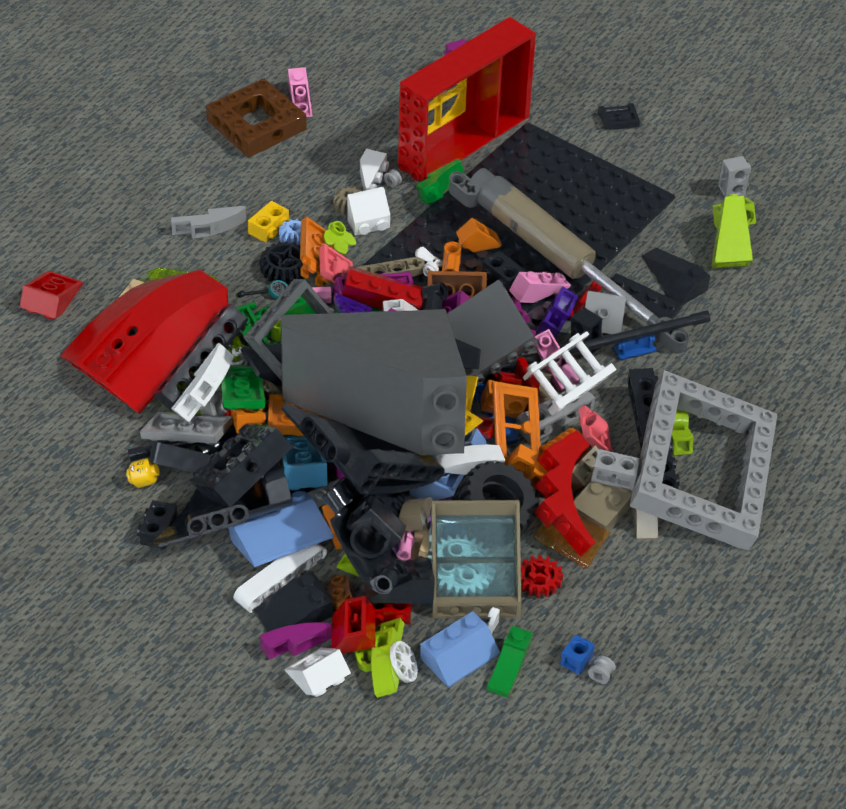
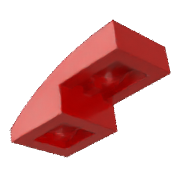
[492,371,522,385]

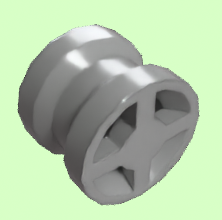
[588,656,616,684]

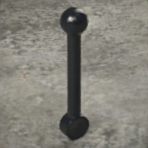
[238,289,269,298]

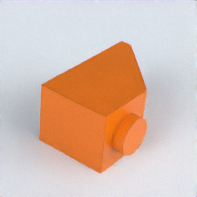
[456,218,502,252]

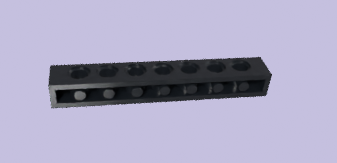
[627,368,680,490]

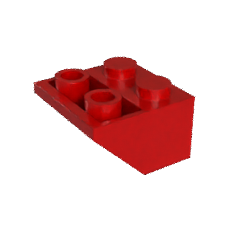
[331,596,375,654]

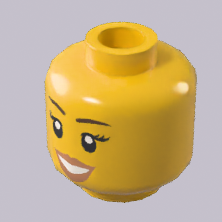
[126,458,160,488]

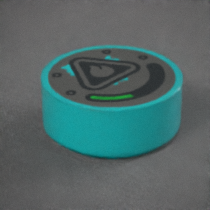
[269,280,288,299]

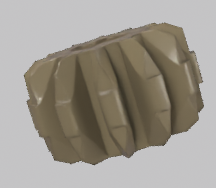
[333,186,362,215]

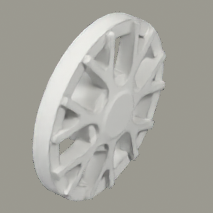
[390,641,418,683]

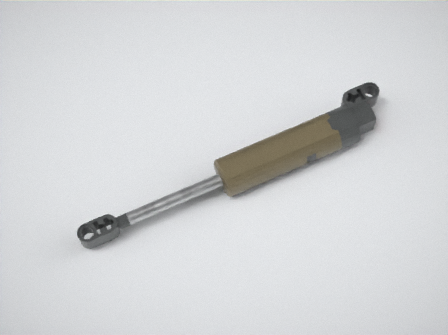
[449,168,689,354]

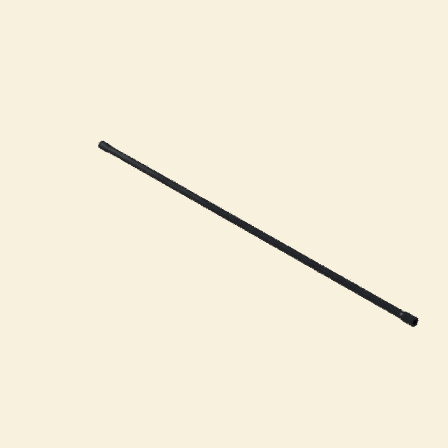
[128,310,711,461]

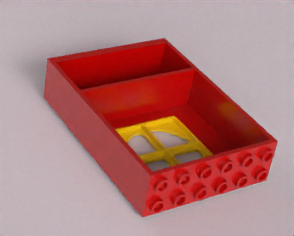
[398,17,536,182]

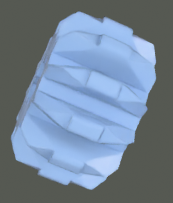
[279,218,301,245]

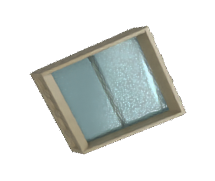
[431,500,521,618]

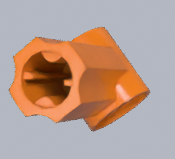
[442,242,461,272]

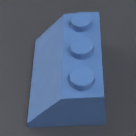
[409,455,464,501]
[420,611,500,688]

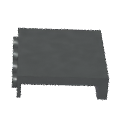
[447,280,539,385]

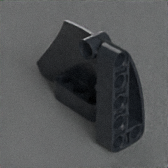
[281,403,445,495]
[149,456,293,548]

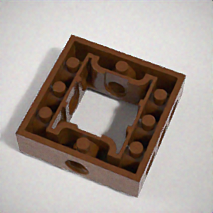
[206,78,307,158]

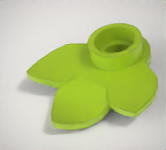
[323,221,356,255]

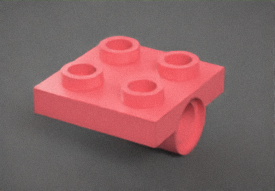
[319,244,353,283]
[578,405,613,452]

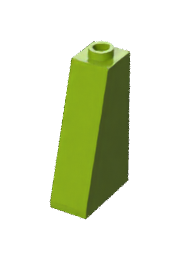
[711,194,753,268]

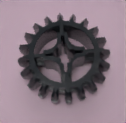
[259,241,305,283]

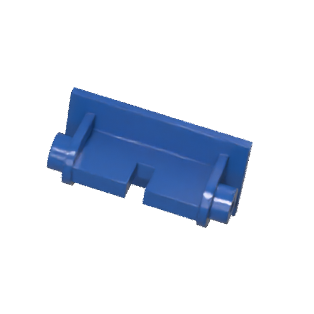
[613,334,657,360]

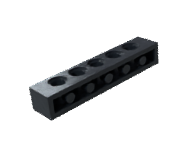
[153,303,248,411]

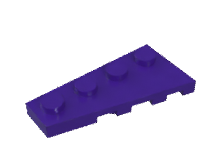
[333,293,372,313]

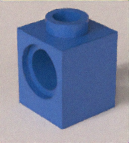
[560,635,595,675]

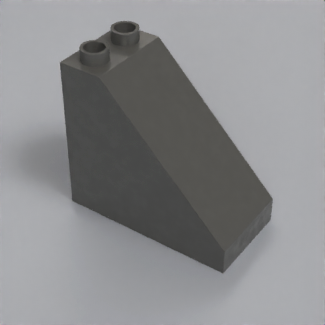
[281,309,467,455]

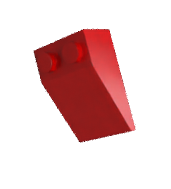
[20,271,84,319]

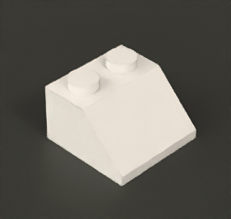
[348,187,390,236]
[285,648,351,697]

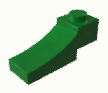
[416,159,465,205]
[486,626,533,698]

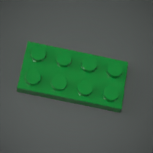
[220,365,265,410]

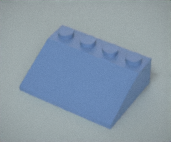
[228,491,334,567]

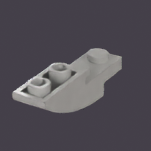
[171,206,246,238]

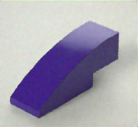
[536,286,578,338]

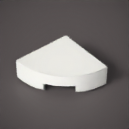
[487,607,500,634]

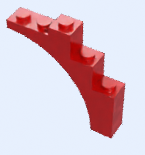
[534,430,596,557]

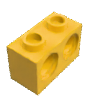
[248,201,289,243]

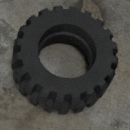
[453,461,539,545]

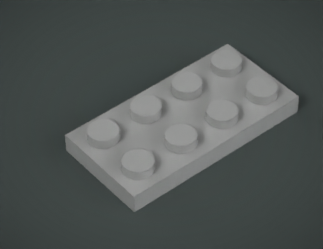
[140,412,233,445]

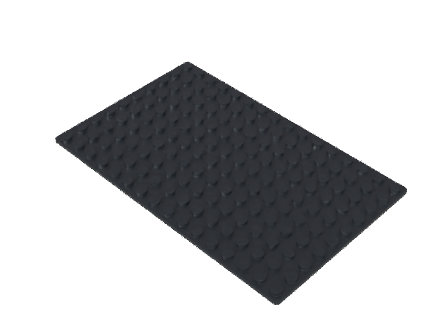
[362,123,675,333]

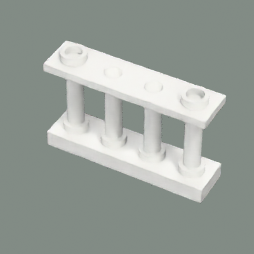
[523,331,617,416]

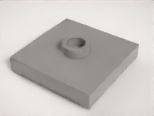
[585,291,627,334]

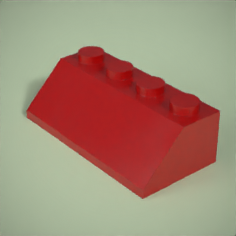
[342,266,423,310]

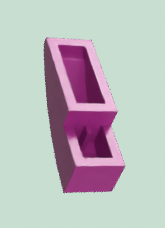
[260,622,332,660]

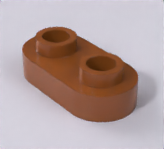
[328,575,352,609]

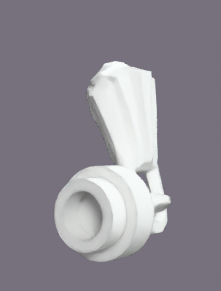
[415,247,443,277]

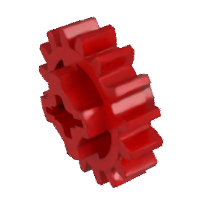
[521,555,563,598]

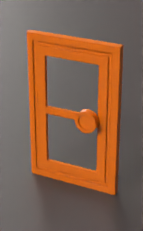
[492,382,541,465]

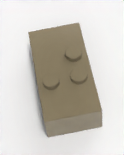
[574,481,633,540]

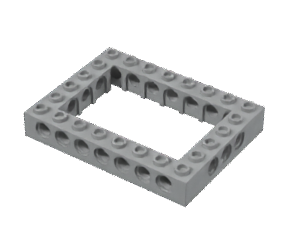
[630,370,777,550]

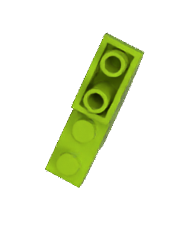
[371,618,404,698]

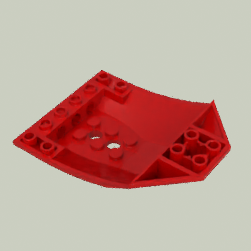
[60,270,228,414]

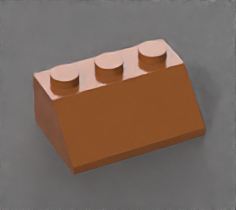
[427,271,487,298]

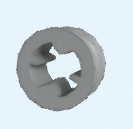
[384,169,402,188]

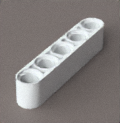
[233,543,327,613]

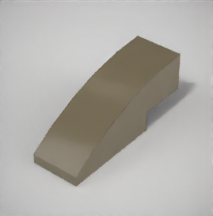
[399,497,433,531]

